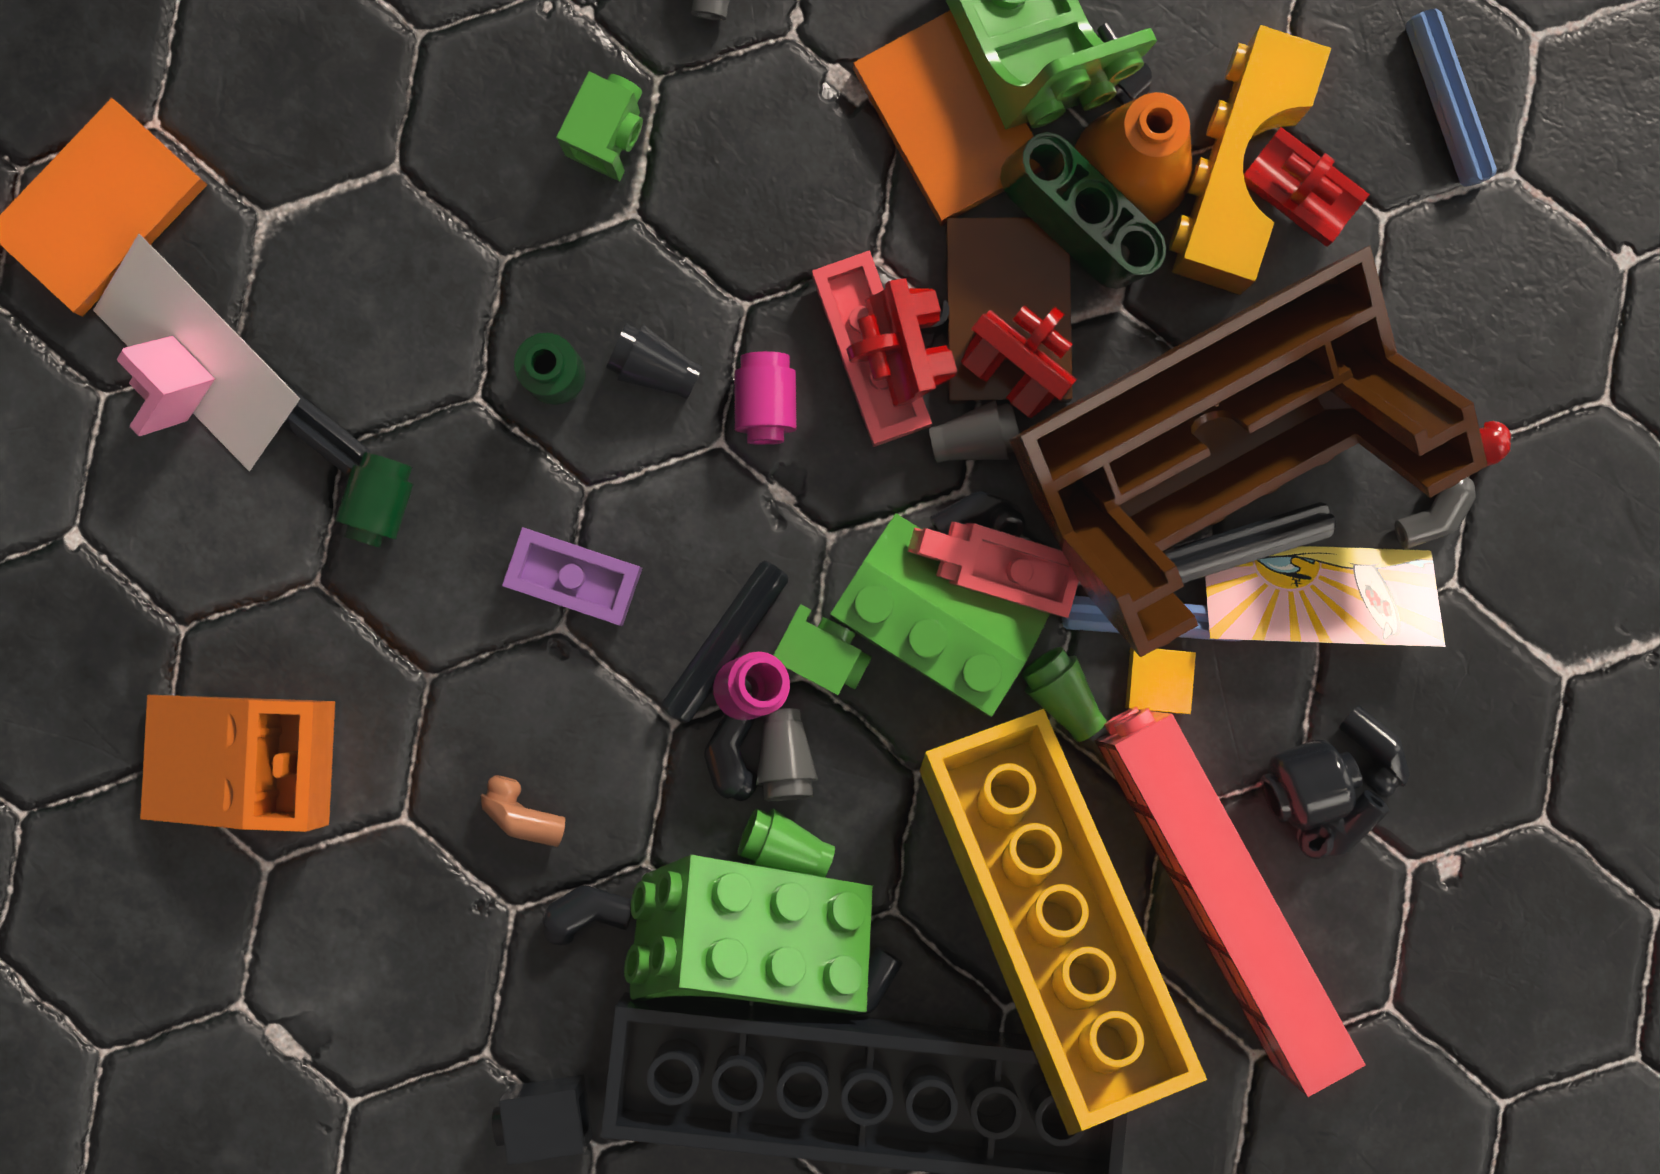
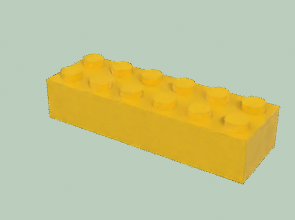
[919,708,1207,1135]

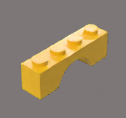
[1169,25,1331,295]

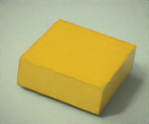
[1125,647,1196,714]

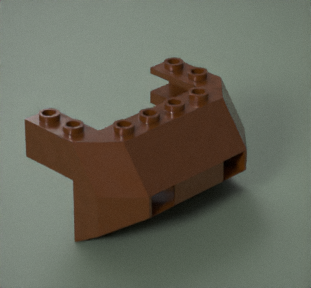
[1009,245,1488,658]

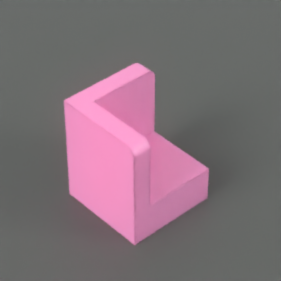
[117,336,215,436]

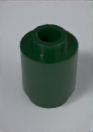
[514,333,586,405]
[335,452,414,548]

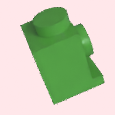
[556,71,643,182]
[773,604,872,695]

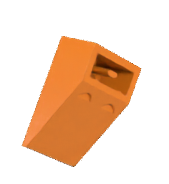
[140,695,335,832]

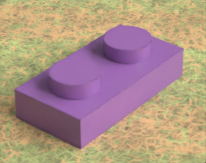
[502,527,643,626]

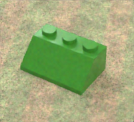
[830,513,1050,717]

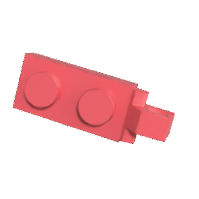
[907,522,1079,618]

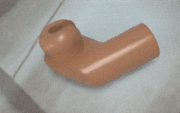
[481,775,565,847]

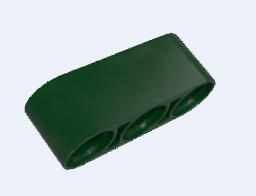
[1000,132,1166,289]

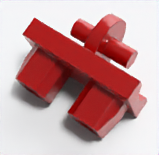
[1244,127,1370,247]
[846,278,957,407]
[961,305,1077,418]

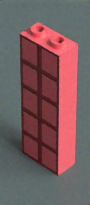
[1094,707,1366,1097]

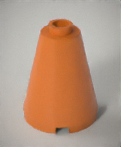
[1075,92,1192,224]

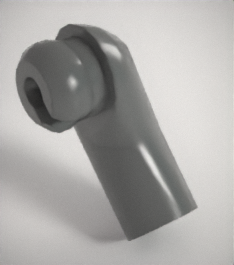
[1394,478,1476,549]

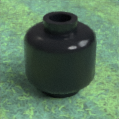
[1261,739,1363,831]

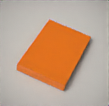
[853,10,1044,226]
[0,98,208,317]

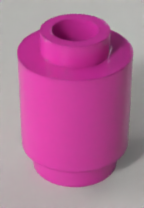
[734,351,796,445]
[713,652,790,720]

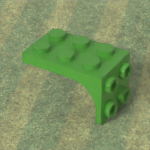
[946,0,1157,130]
[624,855,873,1015]

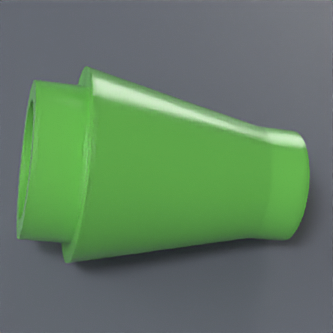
[1021,647,1107,742]
[738,808,835,877]

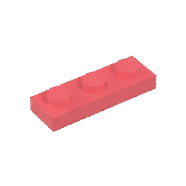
[812,250,932,447]

